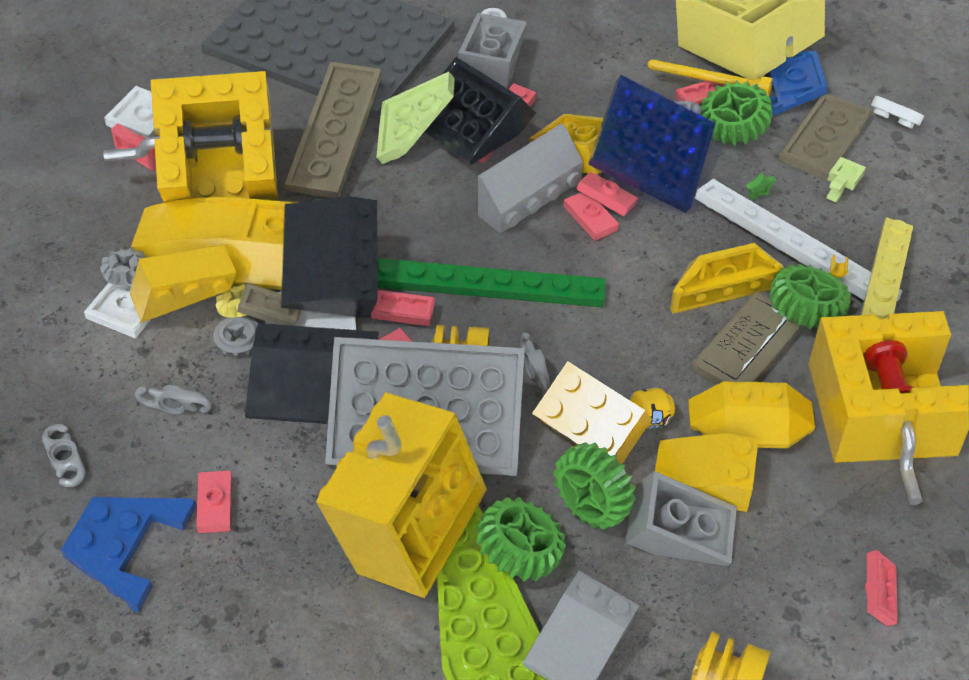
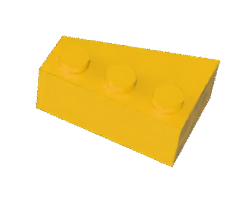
[129,244,237,323]

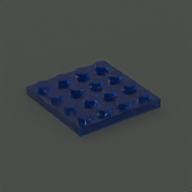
[588,75,716,213]

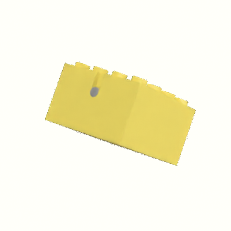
[676,0,825,80]

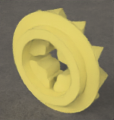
[215,283,256,318]

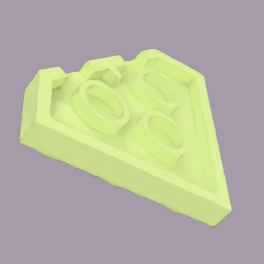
[376,72,454,164]

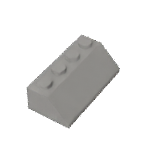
[478,124,583,234]

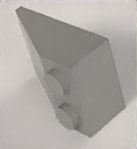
[458,13,527,89]
[626,471,737,566]
[522,571,639,680]

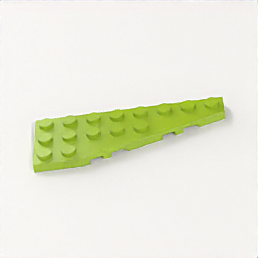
[437,505,547,680]

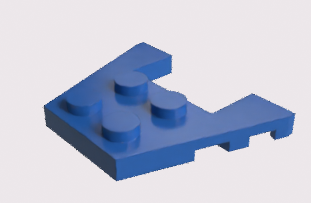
[768,51,827,116]
[61,497,196,613]

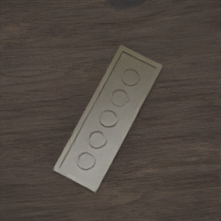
[284,62,382,198]

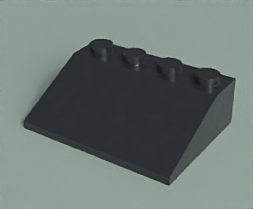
[424,57,536,165]
[281,196,377,318]
[245,323,380,424]

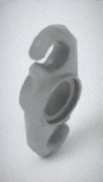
[520,332,550,396]
[135,385,212,415]
[42,424,86,487]

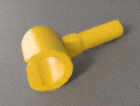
[830,255,849,278]

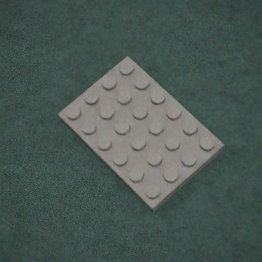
[325,337,525,476]

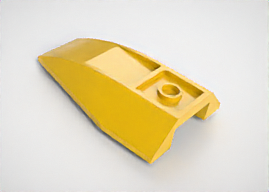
[131,197,298,290]

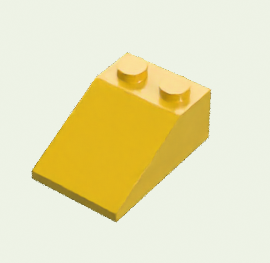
[529,114,630,175]
[655,433,759,512]

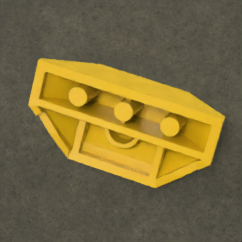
[670,243,784,314]
[688,381,815,448]

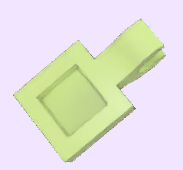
[826,157,866,203]

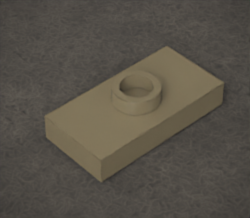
[237,283,301,326]

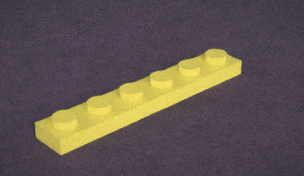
[861,217,913,319]

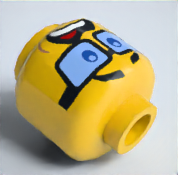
[630,388,675,430]

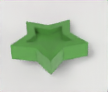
[746,172,777,201]

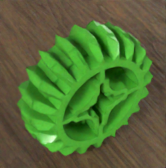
[700,80,773,146]
[769,264,851,329]
[553,442,636,530]
[476,497,566,582]

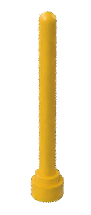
[647,59,773,96]

